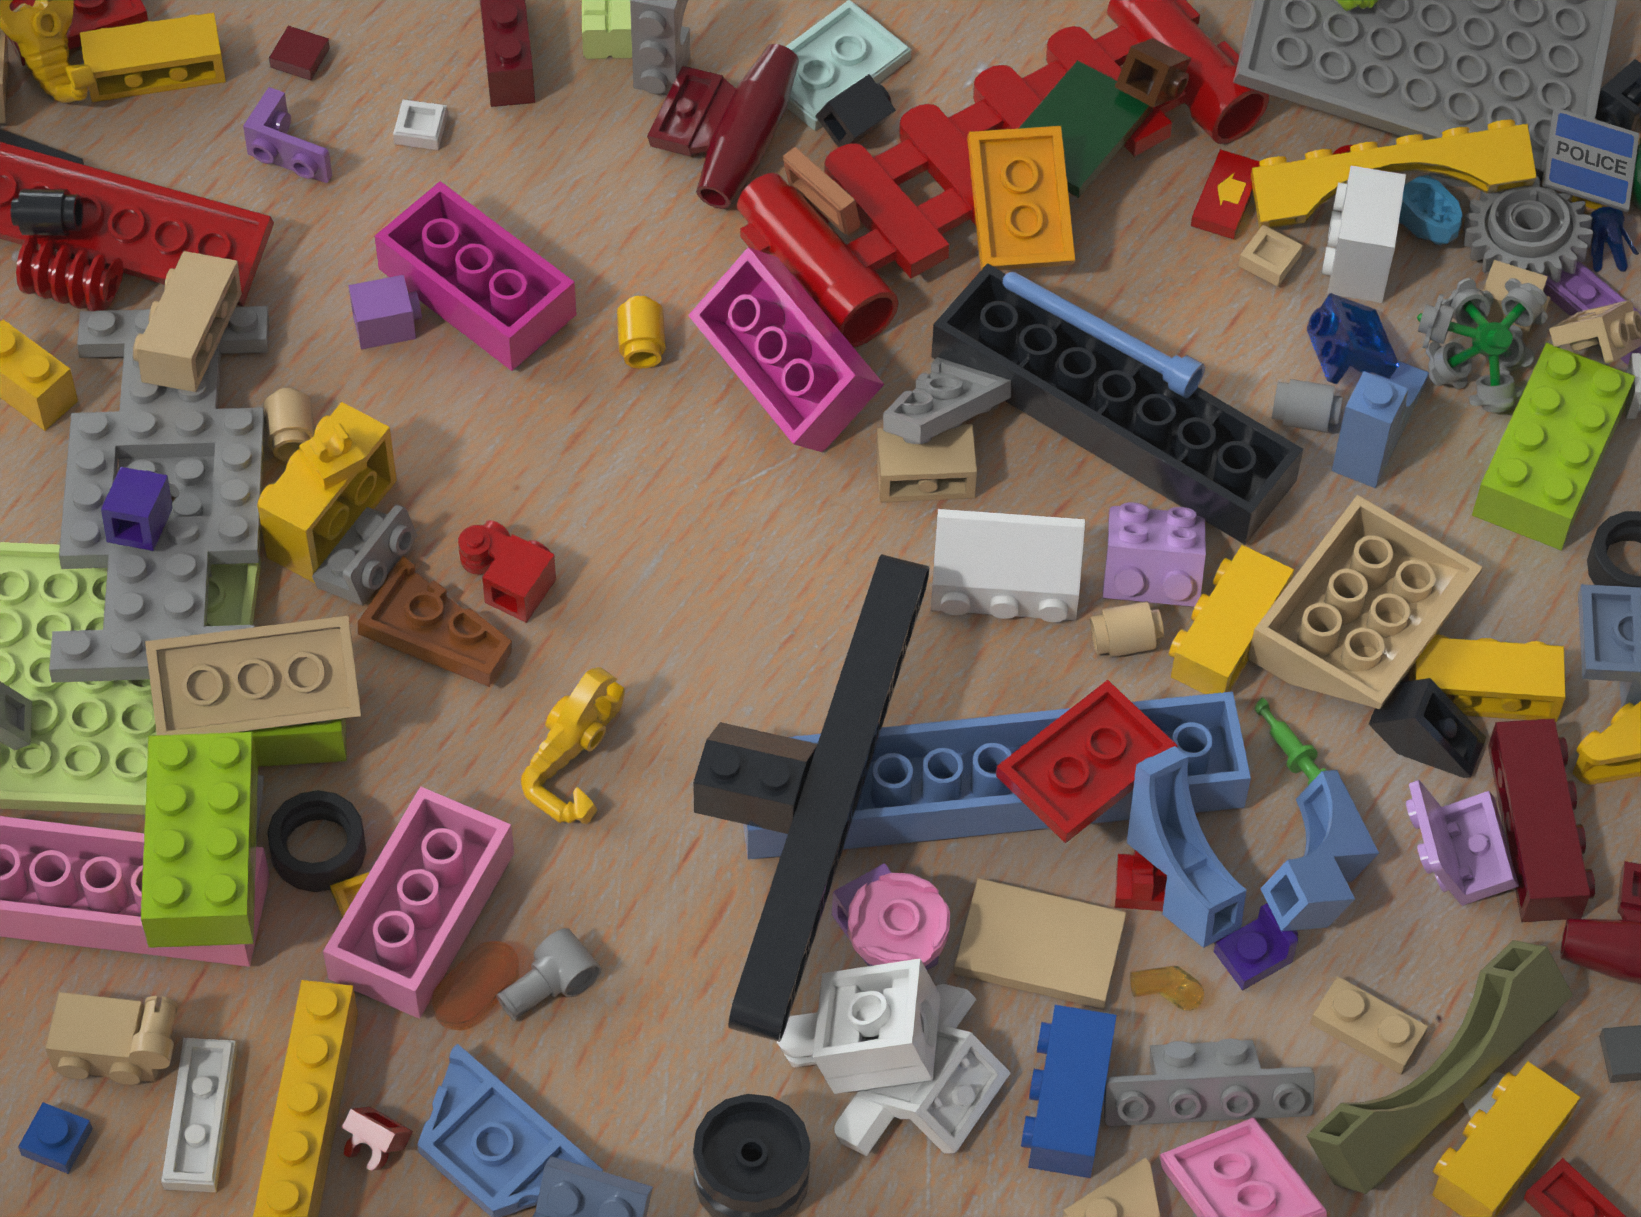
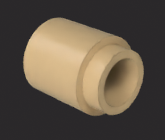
[263,388,314,461]
[1090,601,1164,658]

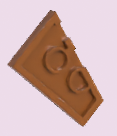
[358,556,512,687]

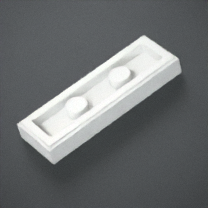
[161,1038,237,1193]

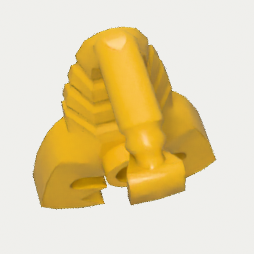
[0,0,95,103]
[521,667,625,824]

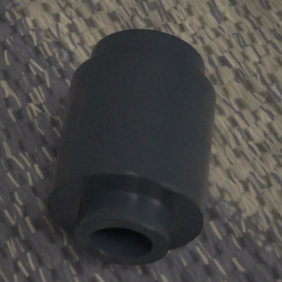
[11,189,83,236]

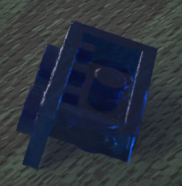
[1307,293,1400,384]

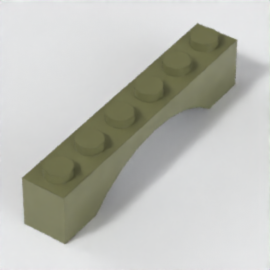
[1306,940,1573,1194]

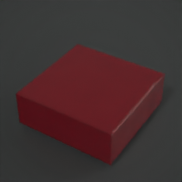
[269,26,330,81]

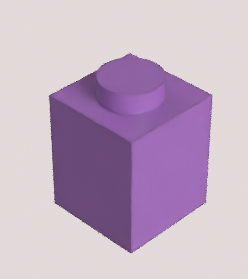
[348,275,422,350]

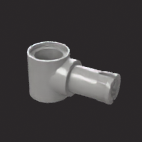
[496,928,601,1021]

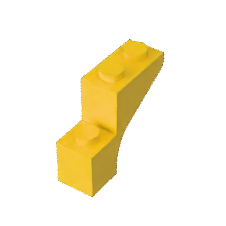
[1572,701,1641,785]

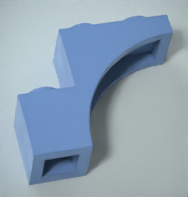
[1127,746,1247,948]
[1260,770,1379,931]

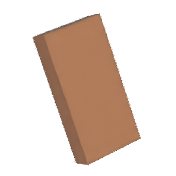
[783,147,861,236]

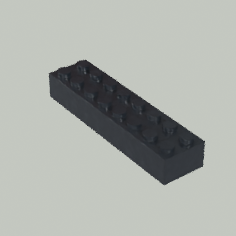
[931,263,1303,545]

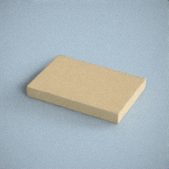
[954,878,1127,1009]

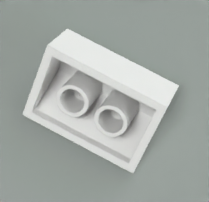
[931,509,1085,622]

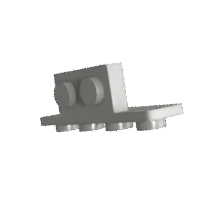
[1104,1038,1315,1126]

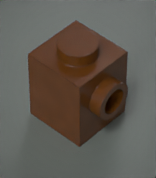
[1115,38,1191,107]

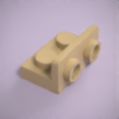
[1549,300,1641,363]

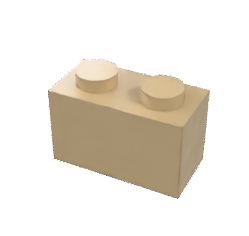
[876,424,977,502]

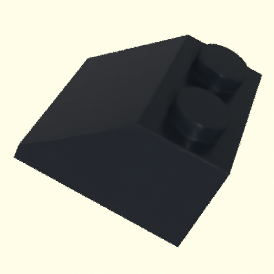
[693,722,817,834]

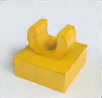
[299,423,367,490]

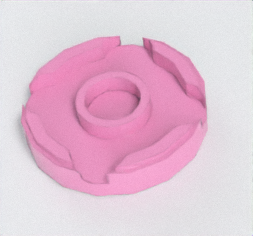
[847,873,950,966]

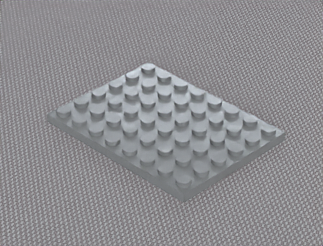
[1233,0,1617,181]

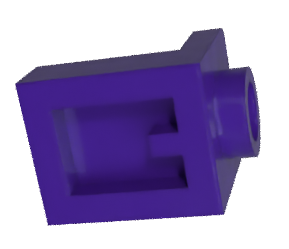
[1213,903,1298,991]

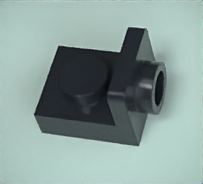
[1595,59,1641,131]

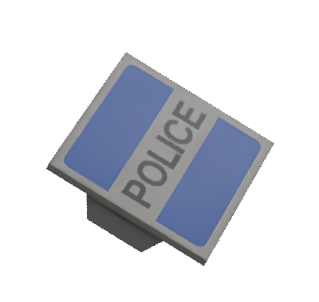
[1541,107,1639,212]

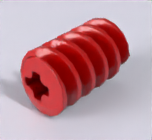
[16,235,124,312]

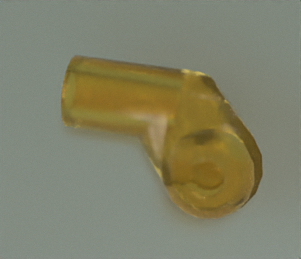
[1130,966,1204,1011]

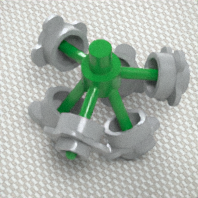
[1417,278,1548,412]

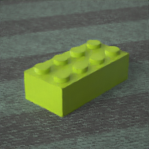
[1472,342,1636,551]
[141,732,258,948]

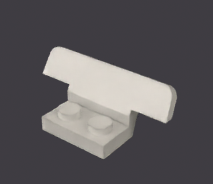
[834,984,1011,1156]

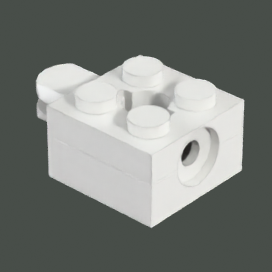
[777,959,941,1094]

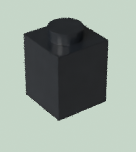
[815,74,896,147]

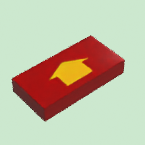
[1191,149,1260,239]

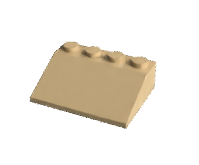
[1248,495,1483,709]

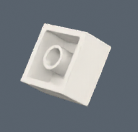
[1322,166,1406,303]

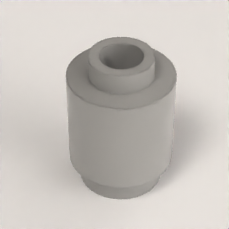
[1272,379,1343,433]

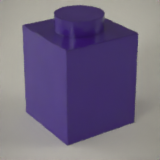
[101,467,173,551]

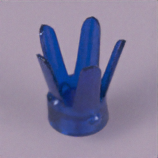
[1590,206,1639,272]

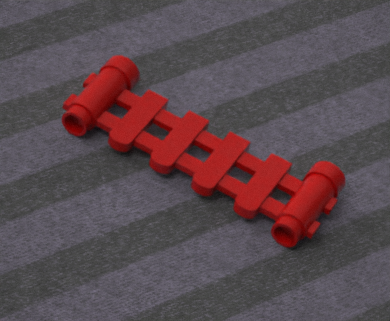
[737,0,1269,348]

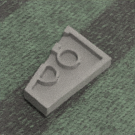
[883,357,1011,444]

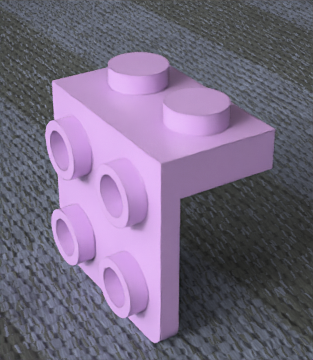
[1103,502,1206,607]
[1406,780,1519,906]

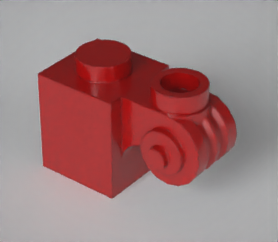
[458,520,556,623]

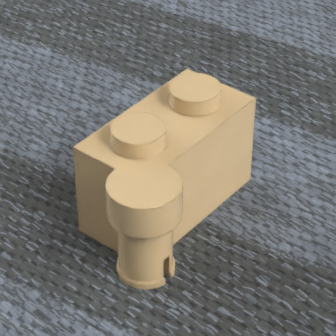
[45,992,179,1085]

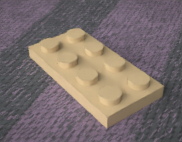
[145,615,362,735]

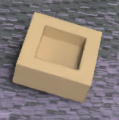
[1238,224,1303,287]

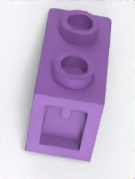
[243,87,332,183]

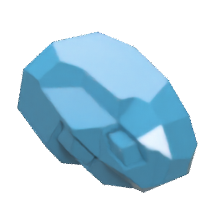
[1399,175,1463,245]

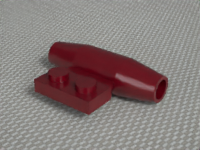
[647,44,799,209]
[1560,861,1641,985]

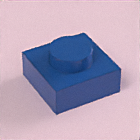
[18,1102,93,1174]

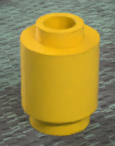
[617,296,666,369]

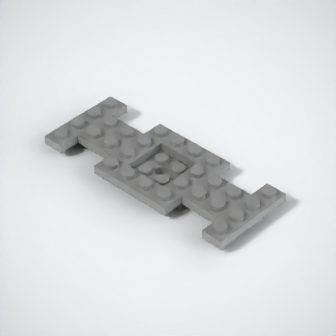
[49,306,270,683]

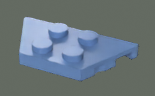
[417,1044,603,1217]

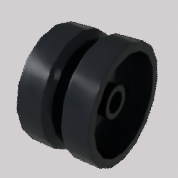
[693,1094,811,1217]

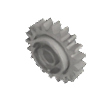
[1463,176,1593,283]

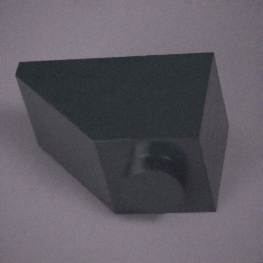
[1369,678,1486,778]

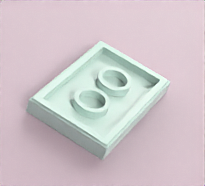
[785,0,912,131]

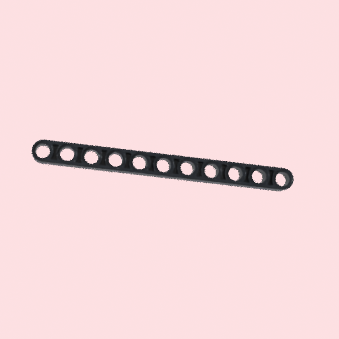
[728,554,930,1042]

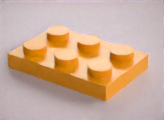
[967,126,1075,270]

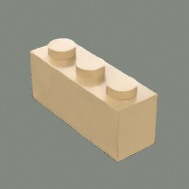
[133,251,242,392]

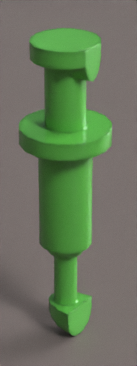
[1255,697,1327,785]

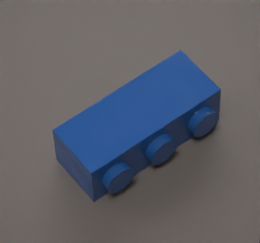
[1021,1005,1117,1178]

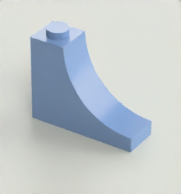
[1331,356,1429,488]

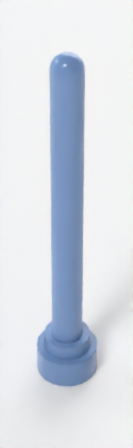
[1003,272,1205,398]

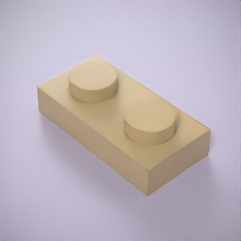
[1310,976,1428,1074]

